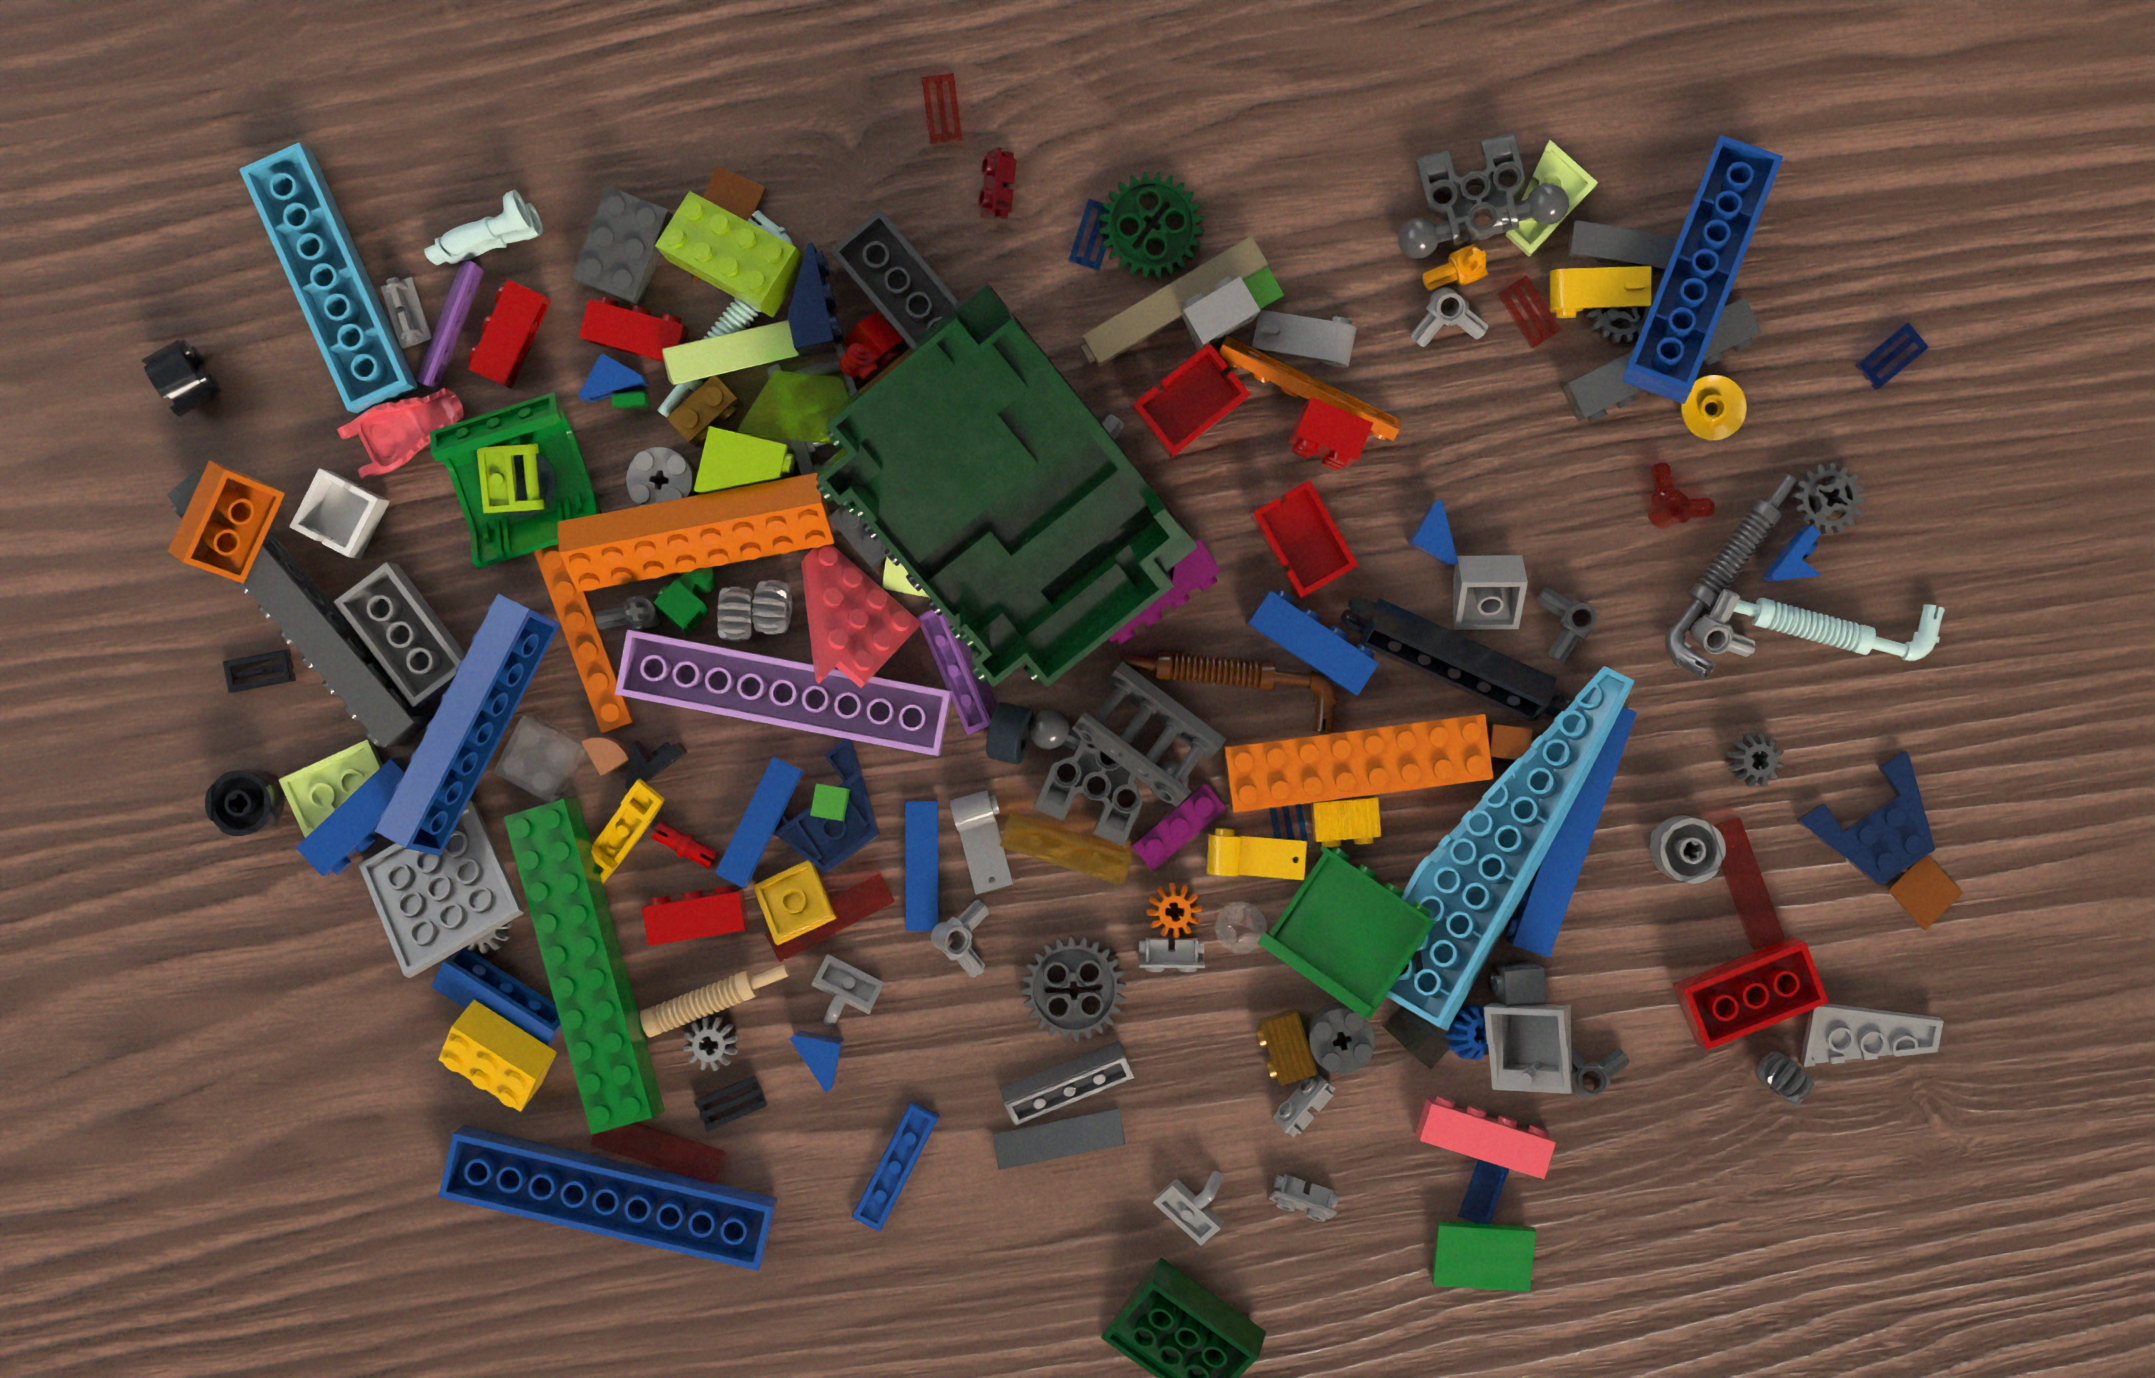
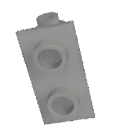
[381,277,432,349]
[1138,938,1205,972]
[1272,1072,1336,1137]
[1268,1174,1339,1222]

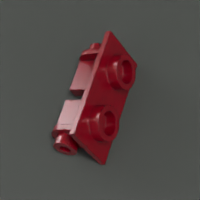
[978,147,1017,219]

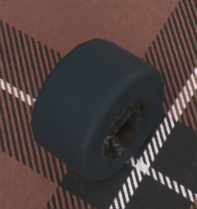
[986,702,1033,764]

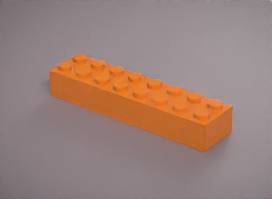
[558,472,834,592]
[1223,713,1493,813]

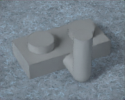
[811,954,885,1028]
[1153,1171,1224,1246]

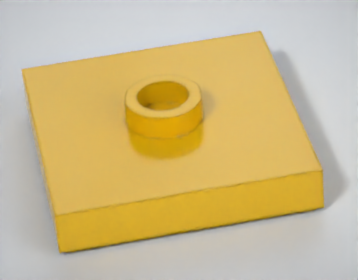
[753,860,837,945]

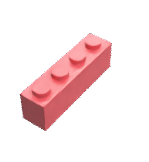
[1415,1096,1556,1179]

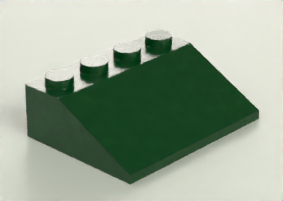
[1101,1257,1266,1378]

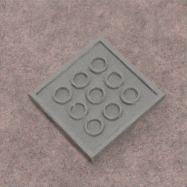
[358,801,524,978]

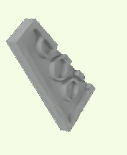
[1800,1004,1944,1067]

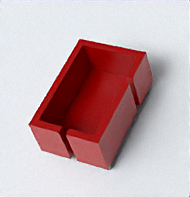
[1131,343,1250,459]
[1286,397,1373,471]
[1250,480,1358,599]

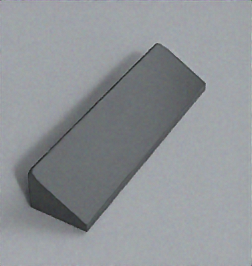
[1000,1041,1134,1126]
[992,1108,1126,1170]

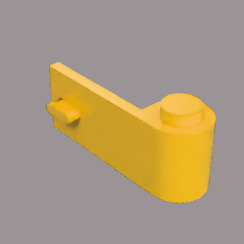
[1550,266,1651,318]
[1206,828,1307,880]

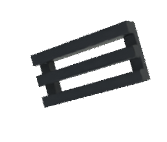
[223,649,296,693]
[694,1075,767,1132]

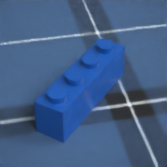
[1246,589,1379,696]
[296,757,408,876]
[431,947,562,1047]

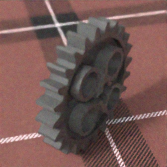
[1021,935,1126,1042]

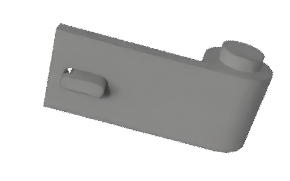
[1252,310,1357,368]
[950,790,1014,895]

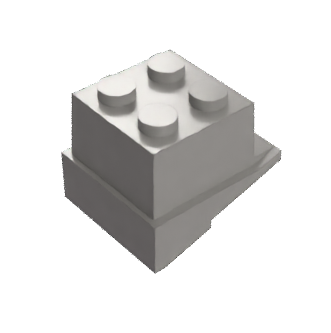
[1484,1003,1572,1094]

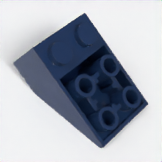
[787,242,844,357]

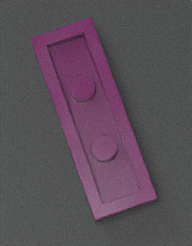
[1132,783,1226,871]

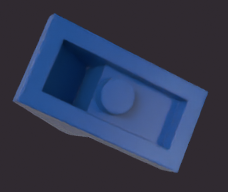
[1761,525,1821,582]

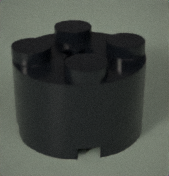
[142,340,221,417]
[205,769,285,836]

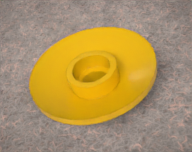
[1681,375,1747,440]

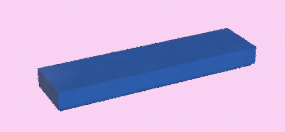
[715,756,804,888]
[905,801,939,931]
[851,1101,939,1232]

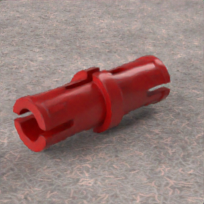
[651,821,719,870]

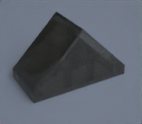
[1382,1005,1449,1070]

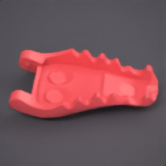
[337,388,464,479]

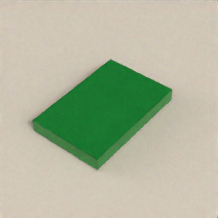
[1432,1221,1536,1292]

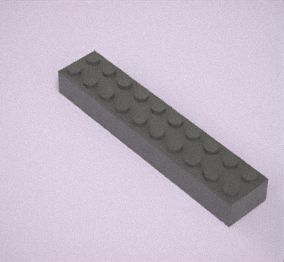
[167,469,432,748]

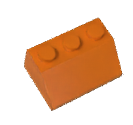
[168,460,285,584]

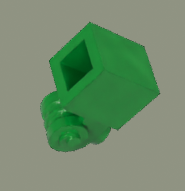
[654,567,717,636]

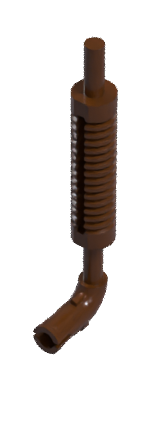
[1120,650,1338,733]

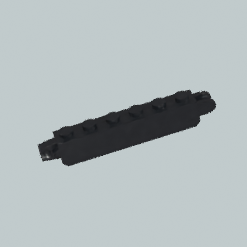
[1340,596,1573,722]

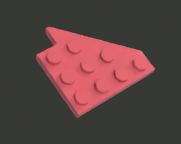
[801,544,922,688]

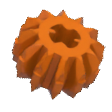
[1146,882,1202,938]

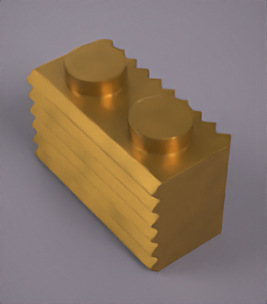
[1256,1008,1318,1086]

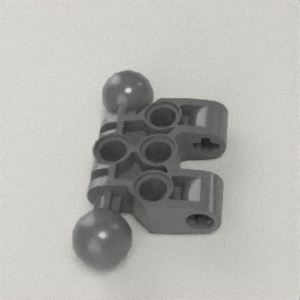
[1398,132,1569,259]
[1029,708,1189,847]

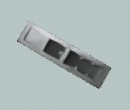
[1568,220,1678,273]

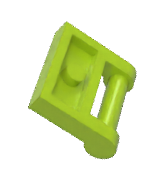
[477,443,545,513]

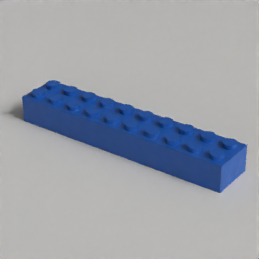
[438,1125,778,1271]

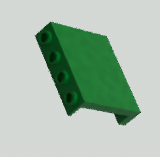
[1257,846,1436,1020]

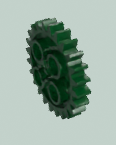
[1098,172,1204,280]

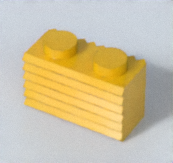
[1310,796,1381,847]

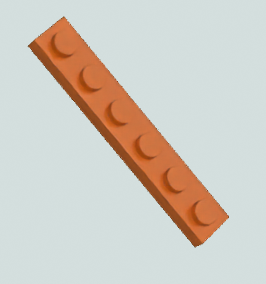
[1218,335,1401,441]
[534,544,634,734]

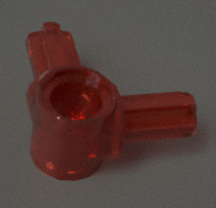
[1648,463,1715,529]

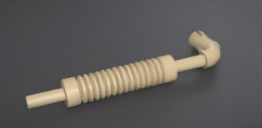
[640,964,790,1038]

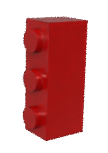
[468,280,551,389]
[578,296,689,363]
[642,884,749,946]

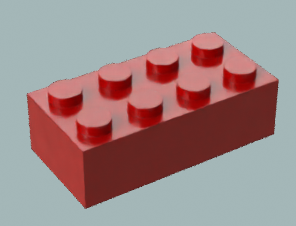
[1673,937,1829,1050]

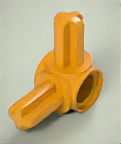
[1422,243,1489,291]

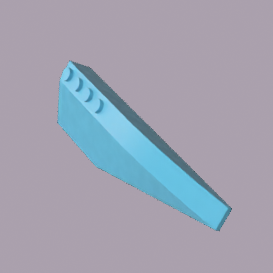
[1386,666,1635,1030]

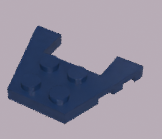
[773,739,880,873]
[1797,751,1935,885]

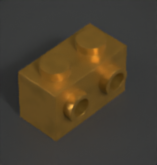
[666,375,742,446]

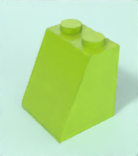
[694,426,797,494]

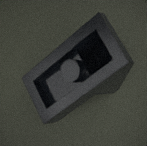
[625,741,687,792]

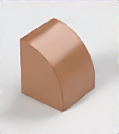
[581,737,630,776]

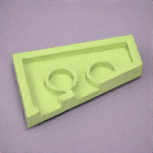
[1505,140,1598,257]
[279,739,383,838]

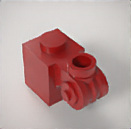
[839,311,903,380]

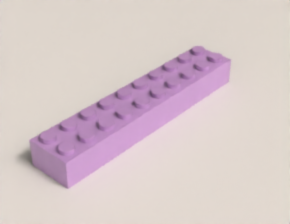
[615,630,952,756]

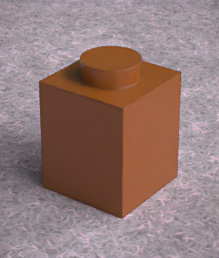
[1487,724,1536,760]

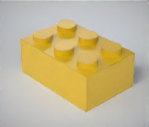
[438,1000,557,1112]

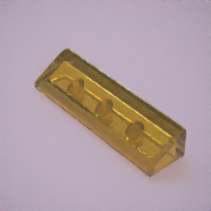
[1000,811,1133,886]

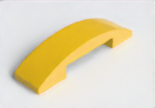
[591,778,665,884]

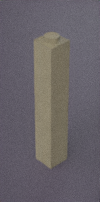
[1080,235,1268,368]

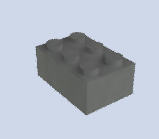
[572,186,674,307]

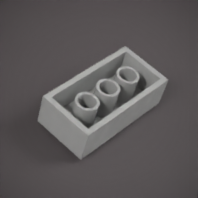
[334,562,466,707]

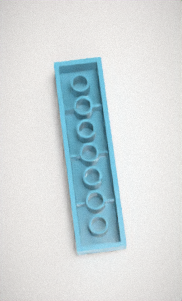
[239,142,419,415]

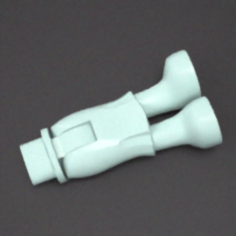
[424,190,543,265]

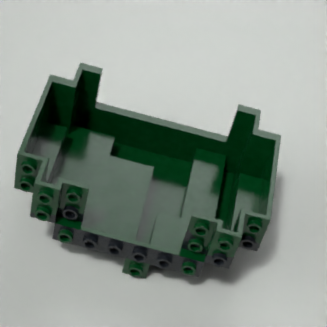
[816,279,1198,687]

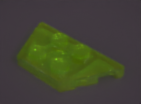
[738,370,849,444]

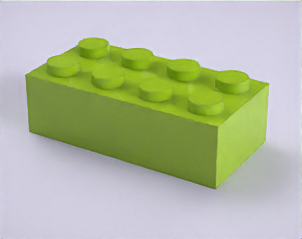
[655,191,804,318]

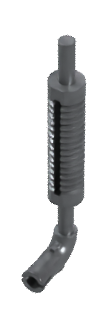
[1665,474,1797,680]

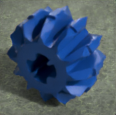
[1443,1004,1489,1060]

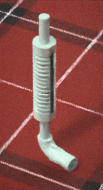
[657,210,793,417]
[1734,598,1945,661]

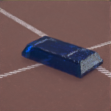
[1458,1159,1509,1224]

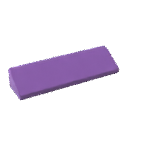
[416,261,484,389]
[916,609,998,735]

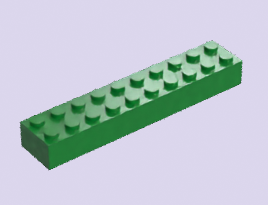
[504,797,665,1135]

